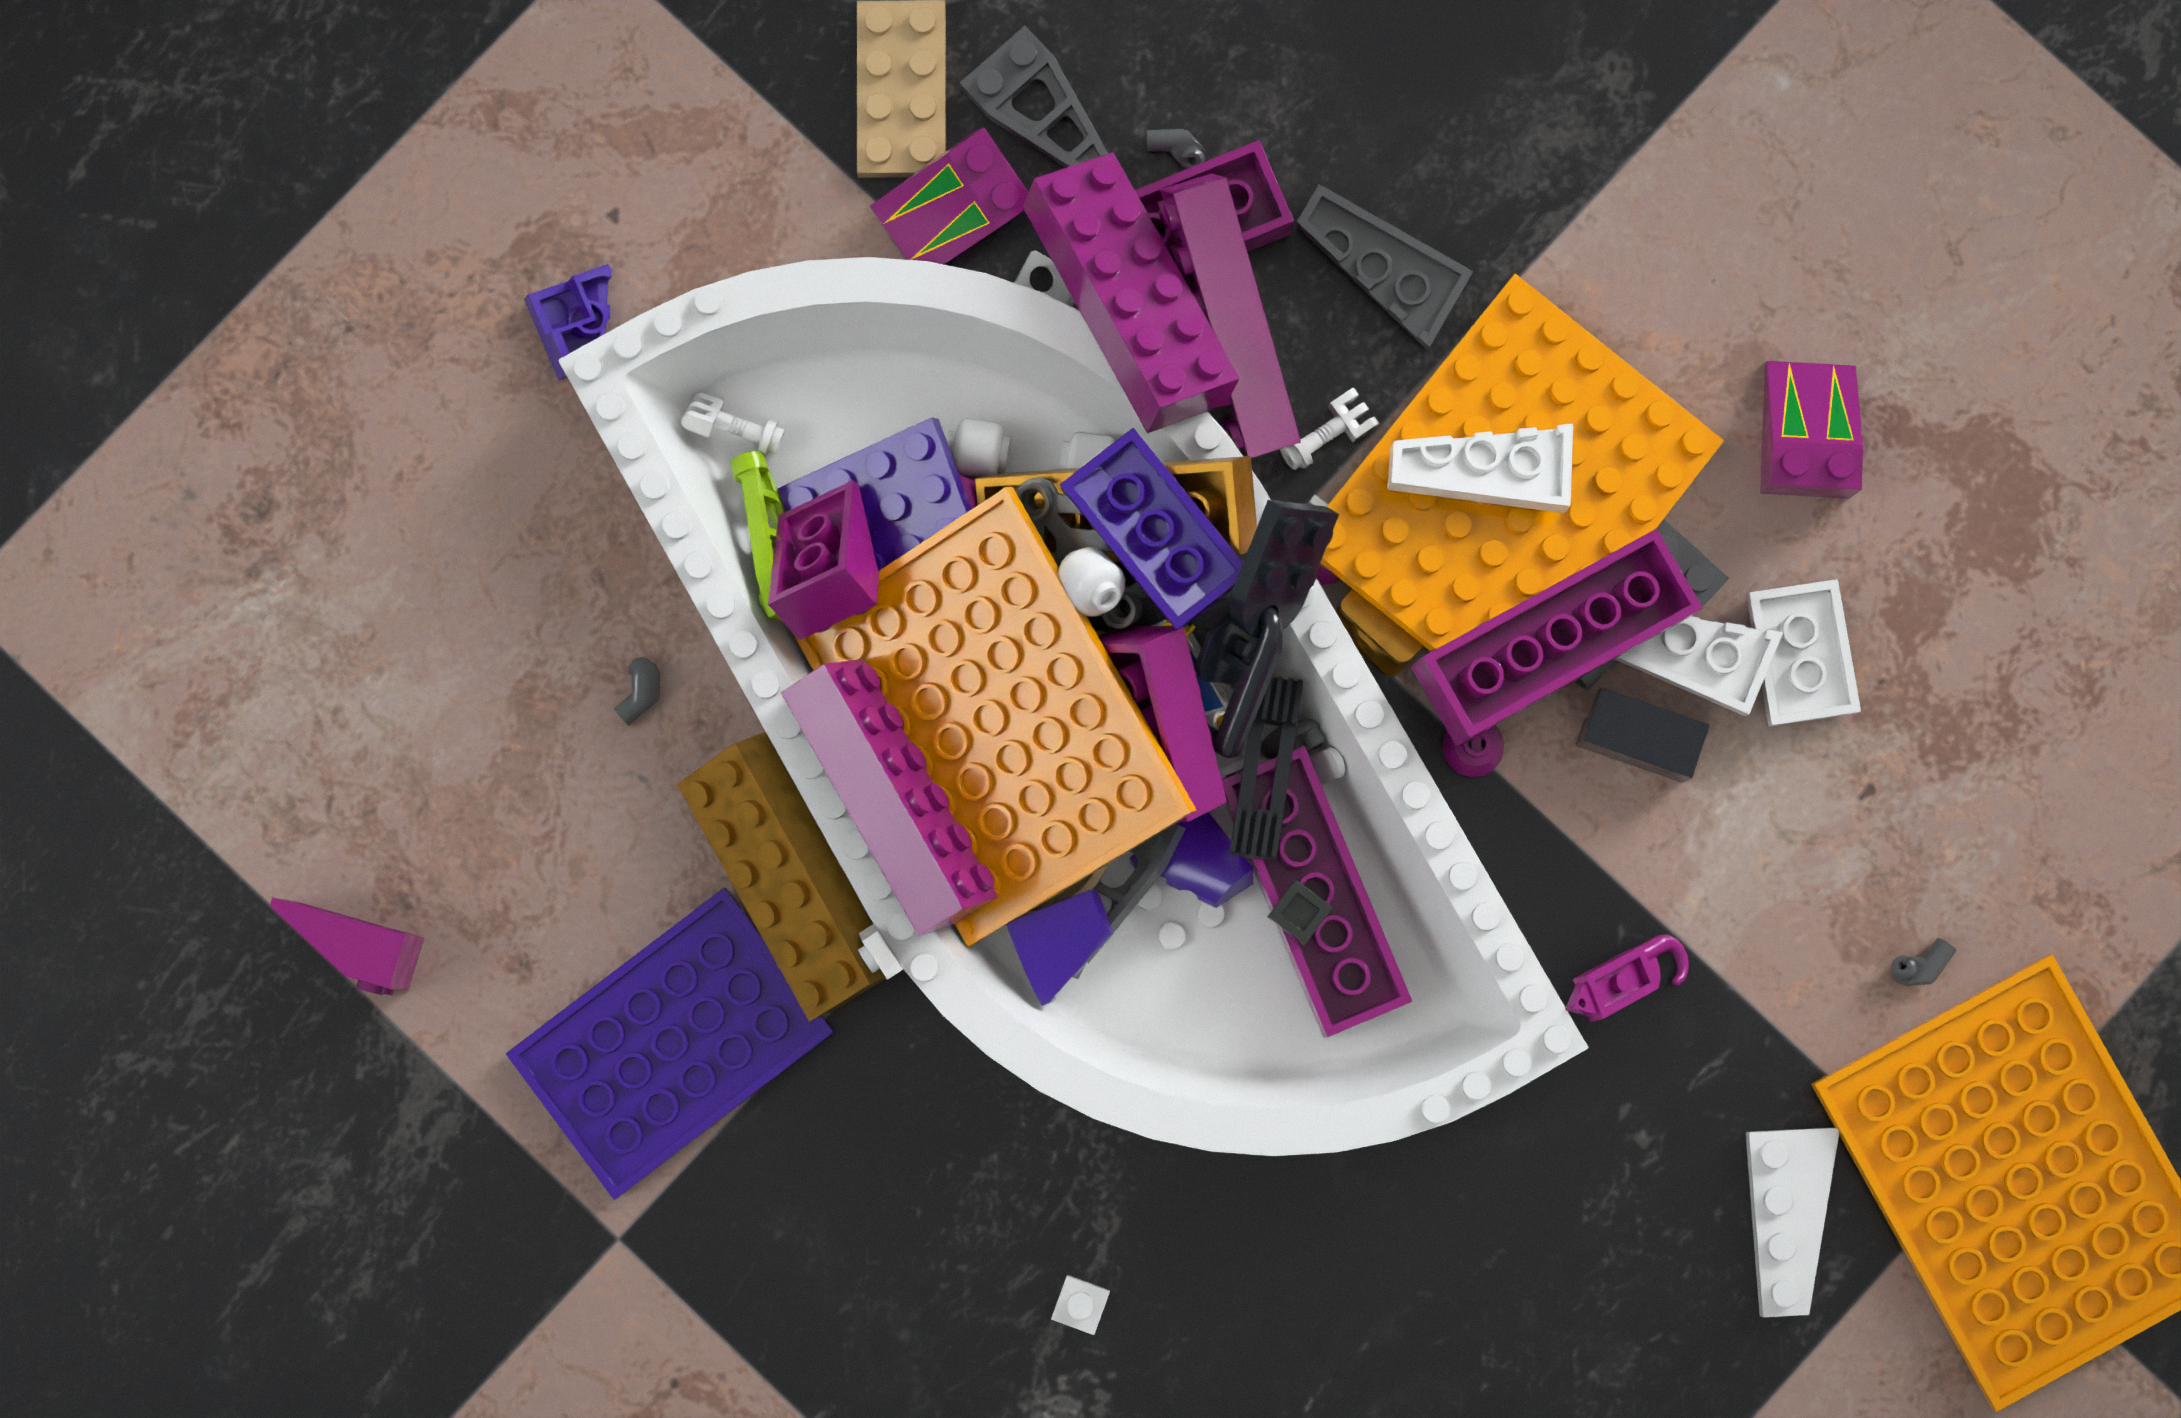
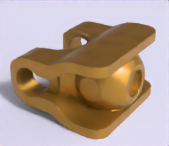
[1335,589,1424,677]

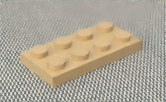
[857,0,946,178]

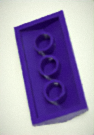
[1060,428,1243,631]

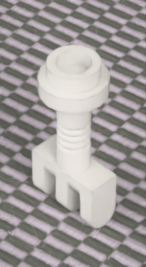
[1280,388,1379,470]
[681,393,785,455]

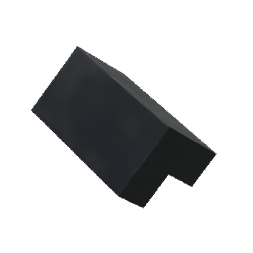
[1575,687,1710,783]

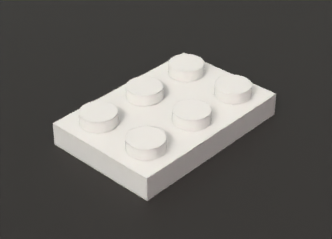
[1746,579,1861,727]

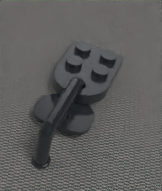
[1196,500,1339,758]

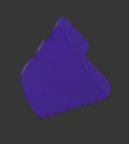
[524,264,612,381]
[1130,812,1254,908]
[1006,890,1114,1006]

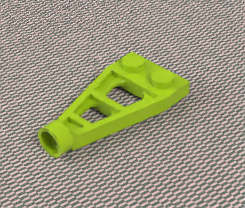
[730,451,786,622]

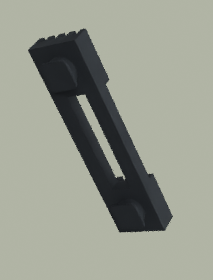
[1230,675,1303,861]

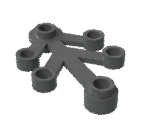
[1016,477,1142,629]

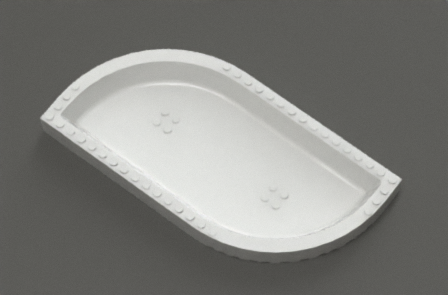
[558,257,1589,1156]

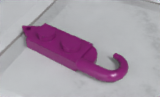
[1565,935,1689,1022]

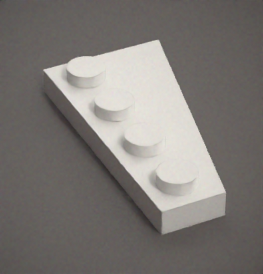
[1387,424,1573,513]
[1614,616,1784,716]
[1746,1127,1839,1317]

